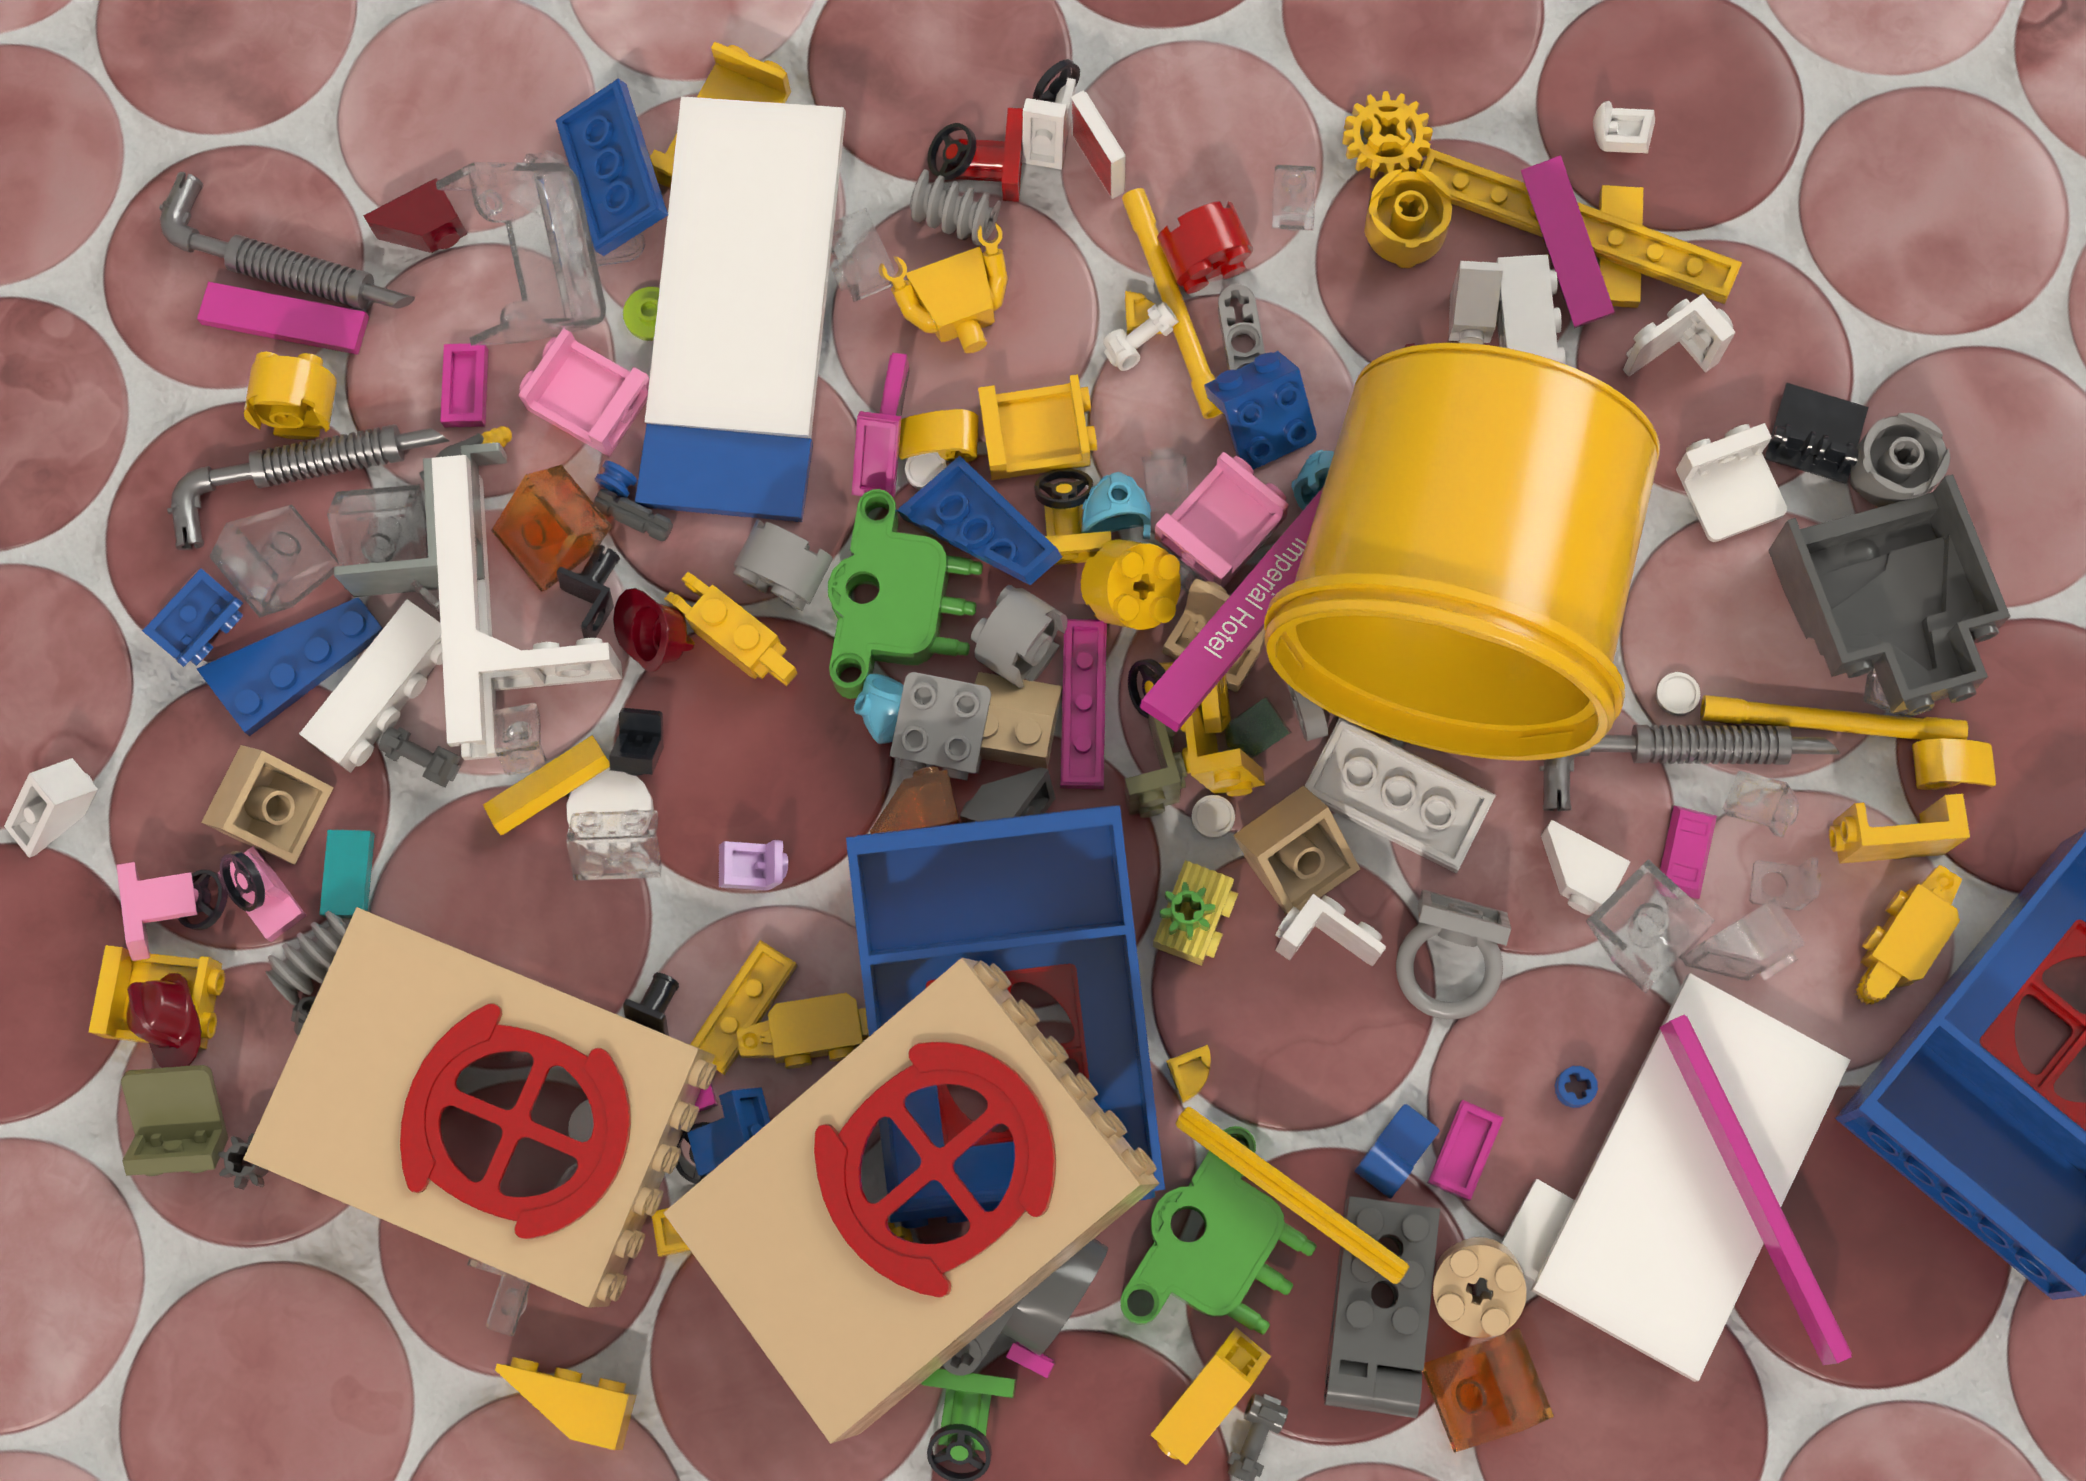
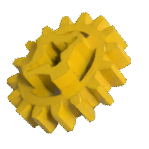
[1342,91,1433,179]

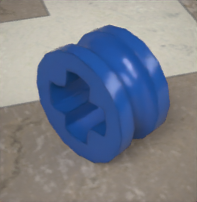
[594,460,638,499]
[1554,1066,1598,1108]

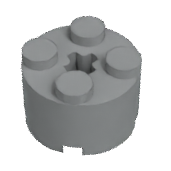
[1849,413,1950,507]
[733,519,833,611]
[971,585,1067,688]

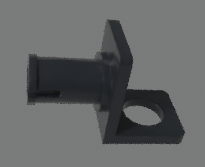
[556,545,620,638]
[623,972,679,1036]

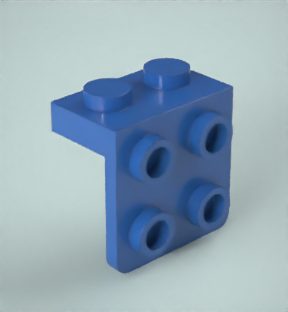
[1204,351,1317,470]
[142,568,243,667]

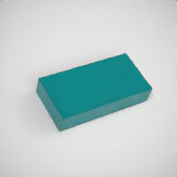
[319,830,375,918]

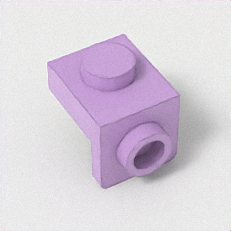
[719,840,788,890]

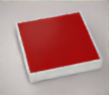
[1071,90,1125,199]

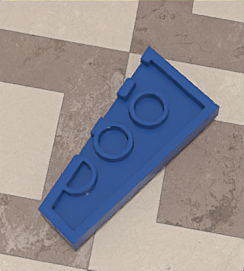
[897,456,1062,585]
[196,597,383,736]

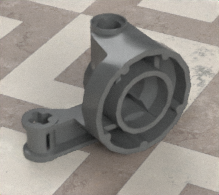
[943,1238,1108,1376]

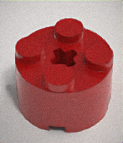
[1157,201,1253,294]

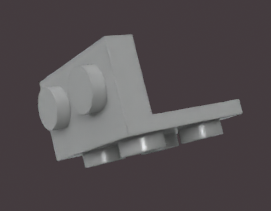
[890,672,991,780]

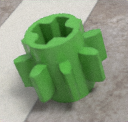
[1159,882,1215,940]

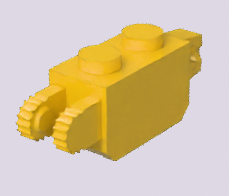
[664,572,798,686]
[1855,865,1962,1005]
[737,993,869,1069]

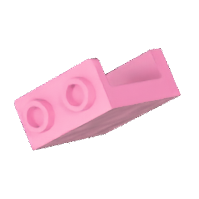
[519,328,649,457]
[1155,452,1289,588]

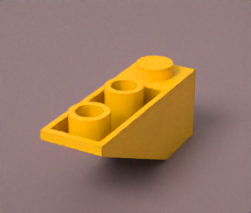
[495,1357,637,1450]

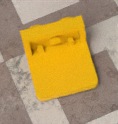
[1181,704,1265,796]

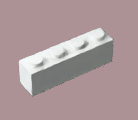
[1496,255,1566,365]
[299,599,443,773]

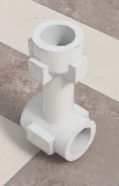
[1103,302,1179,371]

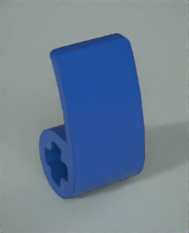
[1354,1104,1440,1199]

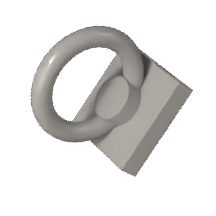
[1396,889,1511,1020]

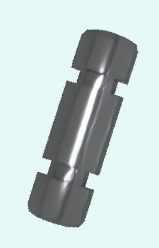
[593,489,673,541]

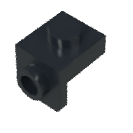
[609,708,664,776]

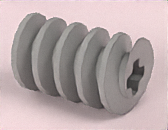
[910,169,1001,246]
[266,910,348,1006]

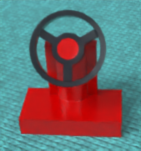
[927,108,1023,202]

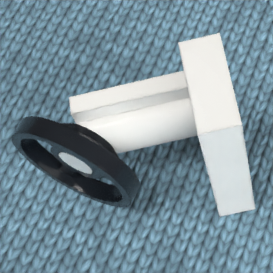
[1022,59,1080,170]

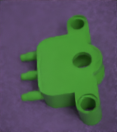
[828,489,983,699]
[1120,1126,1317,1335]

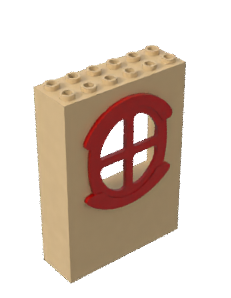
[243,907,717,1308]
[663,958,1160,1444]

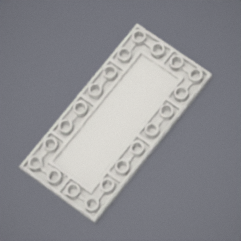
[645,96,846,438]
[1530,973,1851,1382]

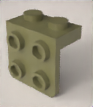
[1125,714,1187,818]
[121,1065,229,1176]

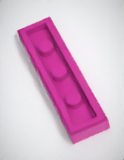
[1521,155,1615,328]
[197,282,369,355]
[1060,619,1107,789]

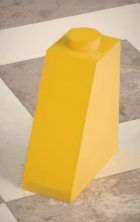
[1151,1327,1271,1465]

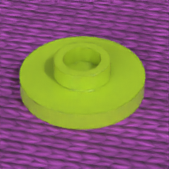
[623,287,660,341]

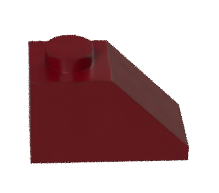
[363,178,467,253]

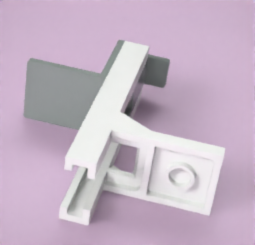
[334,442,622,760]

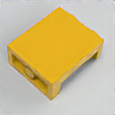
[978,374,1097,480]
[1829,794,1970,864]
[89,945,225,1049]

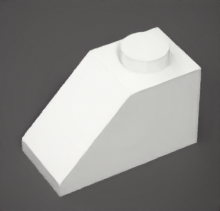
[1448,261,1503,344]
[4,758,98,858]
[1541,820,1630,915]

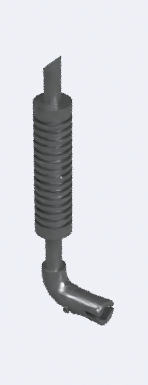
[159,172,415,309]
[167,424,450,550]
[1539,725,1840,811]

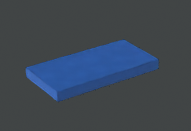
[555,78,668,256]
[635,424,813,522]

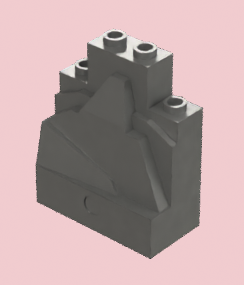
[1768,474,2011,715]

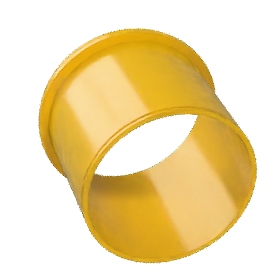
[1264,343,1660,760]

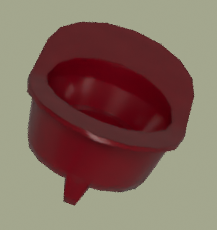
[613,588,695,672]
[126,973,202,1068]

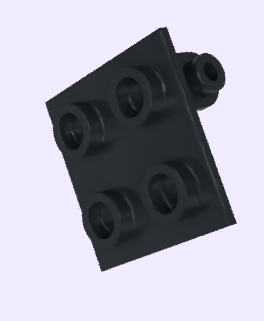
[1764,383,1869,484]

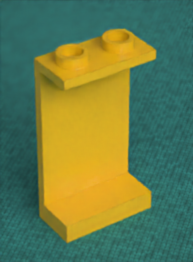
[650,41,791,188]

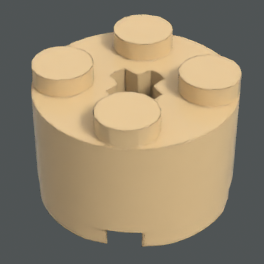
[1433,1237,1526,1338]

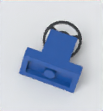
[676,1087,771,1184]

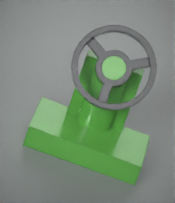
[922,1368,1017,1481]

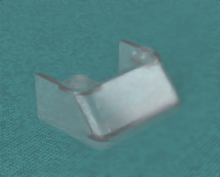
[436,162,606,346]

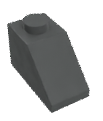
[960,767,1056,823]

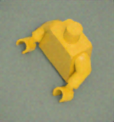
[878,222,1008,353]

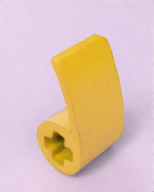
[898,409,979,462]
[1912,738,1996,790]

